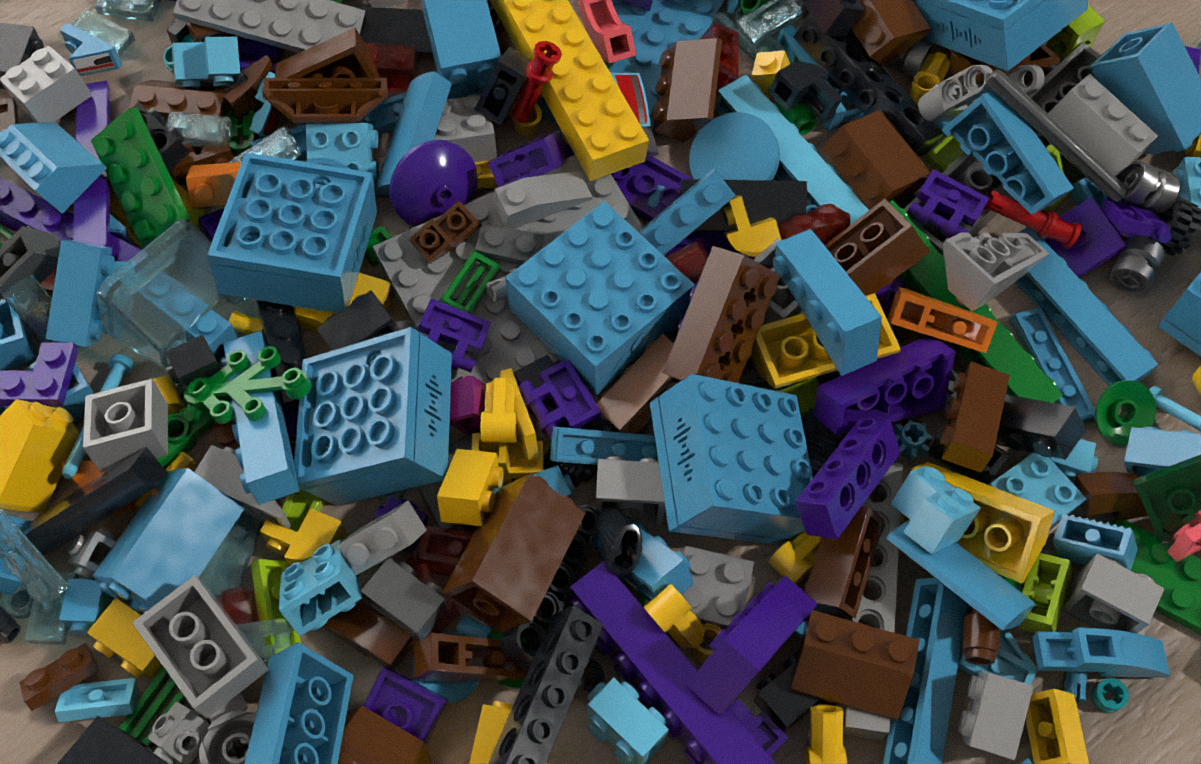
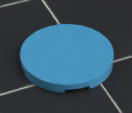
[689,112,780,180]

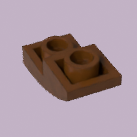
[224,55,275,120]
[408,200,481,264]

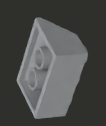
[1048,74,1158,177]

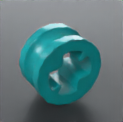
[1091,678,1129,713]

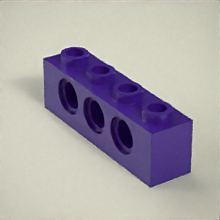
[795,417,900,539]

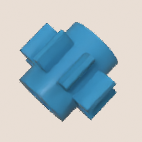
[893,418,933,462]

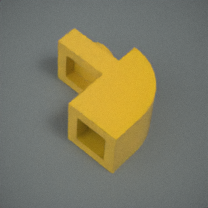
[723,195,782,257]
[472,433,544,484]
[260,508,346,566]

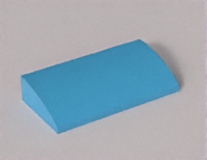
[374,71,452,197]
[886,520,1036,631]

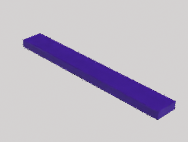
[73,81,110,247]

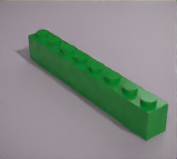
[889,200,1063,403]

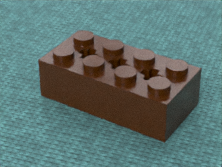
[662,246,780,383]

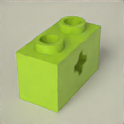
[1045,5,1105,67]
[1018,553,1072,633]

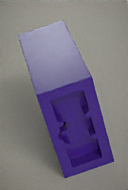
[488,130,571,187]

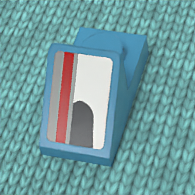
[60,23,122,76]

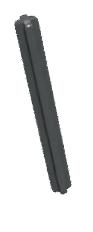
[986,69,1127,202]

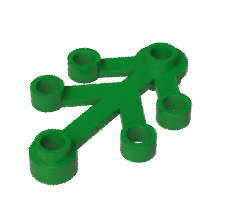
[184,346,312,424]

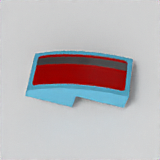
[250,71,282,138]
[611,73,650,128]

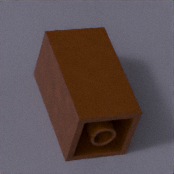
[441,473,586,633]

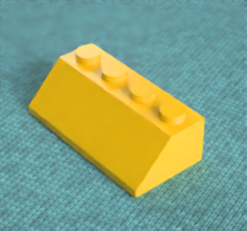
[751,293,901,388]
[900,462,1055,583]

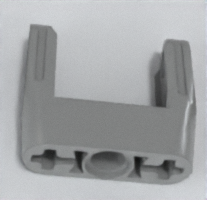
[918,65,1045,122]

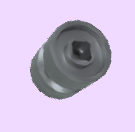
[887,39,933,78]
[1119,161,1180,214]
[1110,236,1165,295]

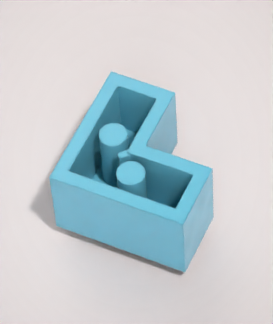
[172,37,240,88]
[890,466,981,554]

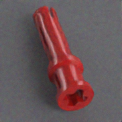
[511,41,562,123]
[985,190,1081,250]

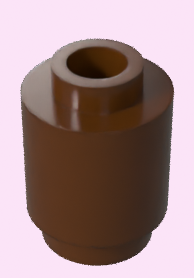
[962,610,1000,666]

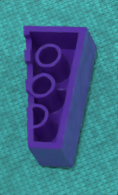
[813,335,955,435]
[687,576,818,716]

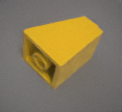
[0,399,80,513]

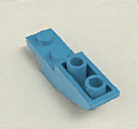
[1032,627,1170,678]

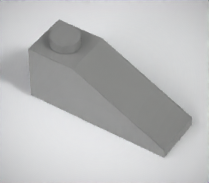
[494,171,592,229]
[195,445,291,529]

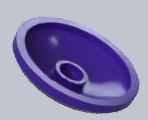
[389,140,478,227]

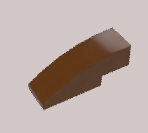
[1074,472,1148,521]
[322,603,415,671]

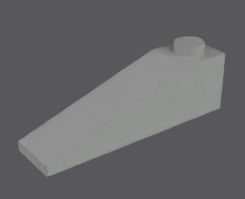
[943,232,1050,312]

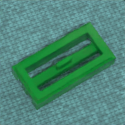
[439,250,501,314]
[118,667,186,748]

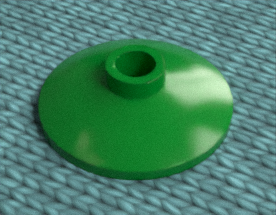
[1095,380,1156,445]

